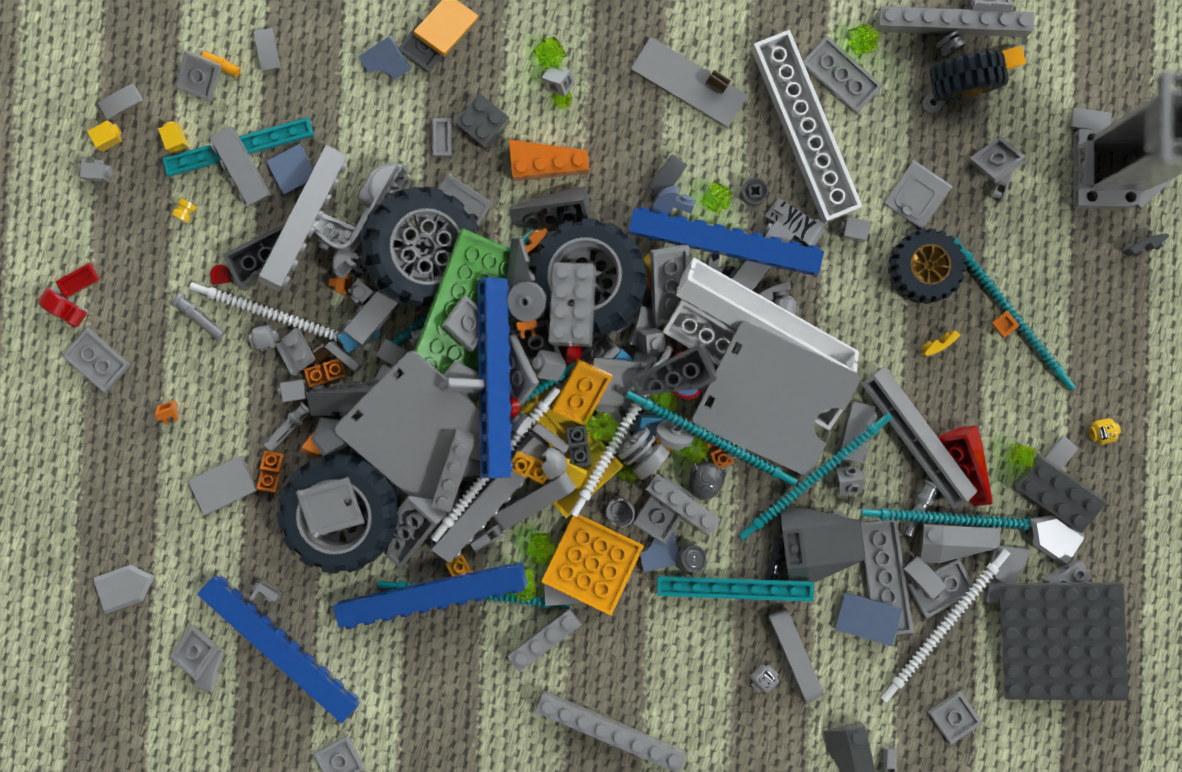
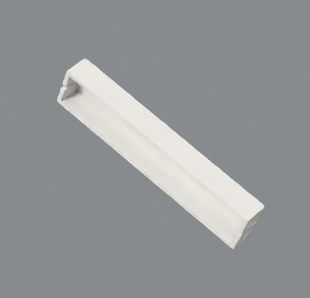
[676,258,859,372]

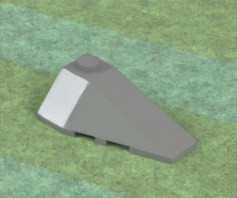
[920,523,1000,563]

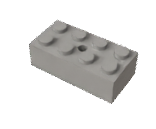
[549,263,596,347]

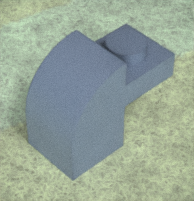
[651,186,696,216]

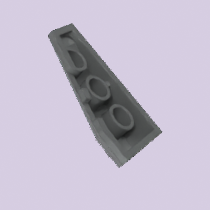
[509,186,591,231]
[507,238,544,321]
[630,343,717,396]
[311,415,357,456]
[823,721,875,772]

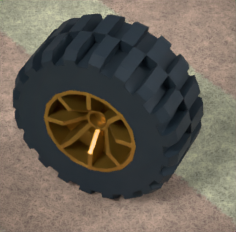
[929,50,1009,101]
[888,228,967,304]

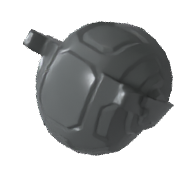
[689,463,727,501]

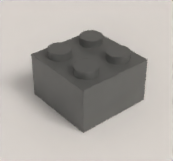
[455,93,510,151]
[511,319,560,370]

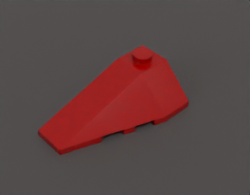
[937,425,993,506]

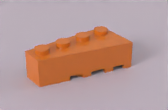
[509,139,589,181]

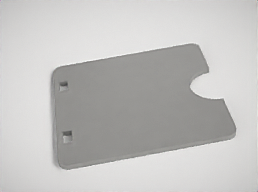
[693,322,860,475]
[335,351,480,500]

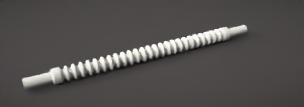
[189,282,372,351]
[570,346,674,517]
[431,387,561,542]
[881,549,1010,703]

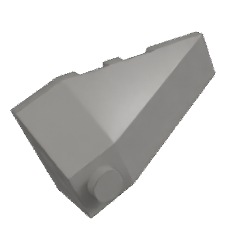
[386,496,448,568]

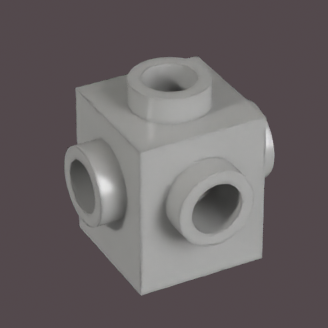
[835,465,866,495]

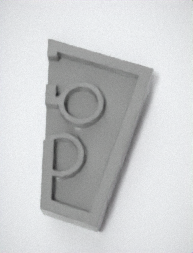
[985,546,1031,604]

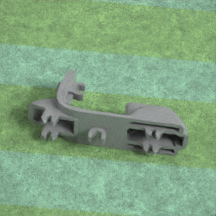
[314,163,410,278]

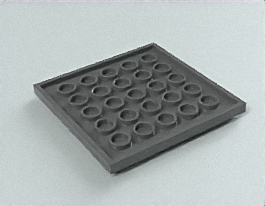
[999,582,1129,701]

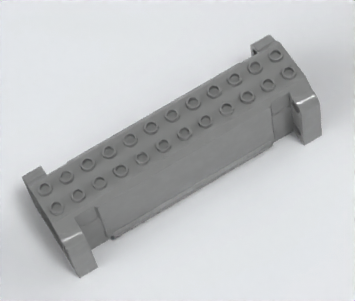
[1073,72,1182,209]

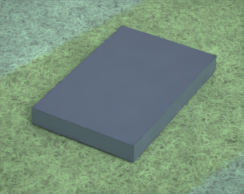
[835,592,902,647]

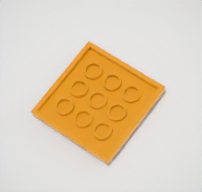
[541,514,644,616]

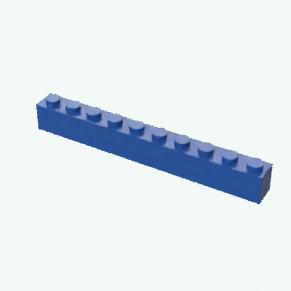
[629,207,824,277]
[477,277,512,478]
[333,561,528,629]
[197,575,360,724]

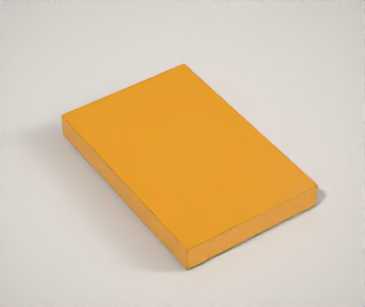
[413,0,478,57]
[551,359,613,426]

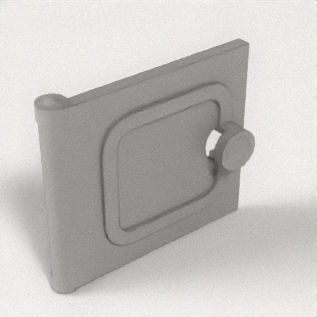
[884,159,953,229]
[439,173,493,231]
[592,357,647,408]
[296,477,364,538]

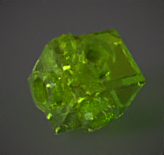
[848,23,879,55]
[533,36,567,69]
[700,180,734,215]
[587,412,619,443]
[681,435,709,464]
[527,533,555,564]

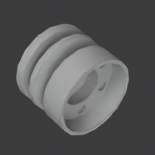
[617,428,670,480]

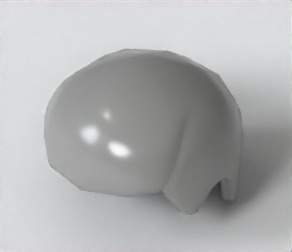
[542,447,567,479]
[606,497,635,528]

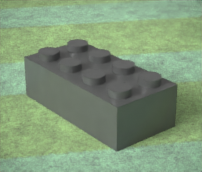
[1014,453,1106,533]

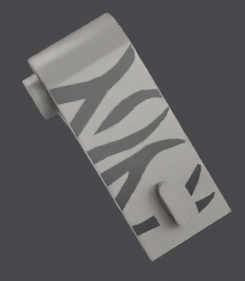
[765,198,826,247]

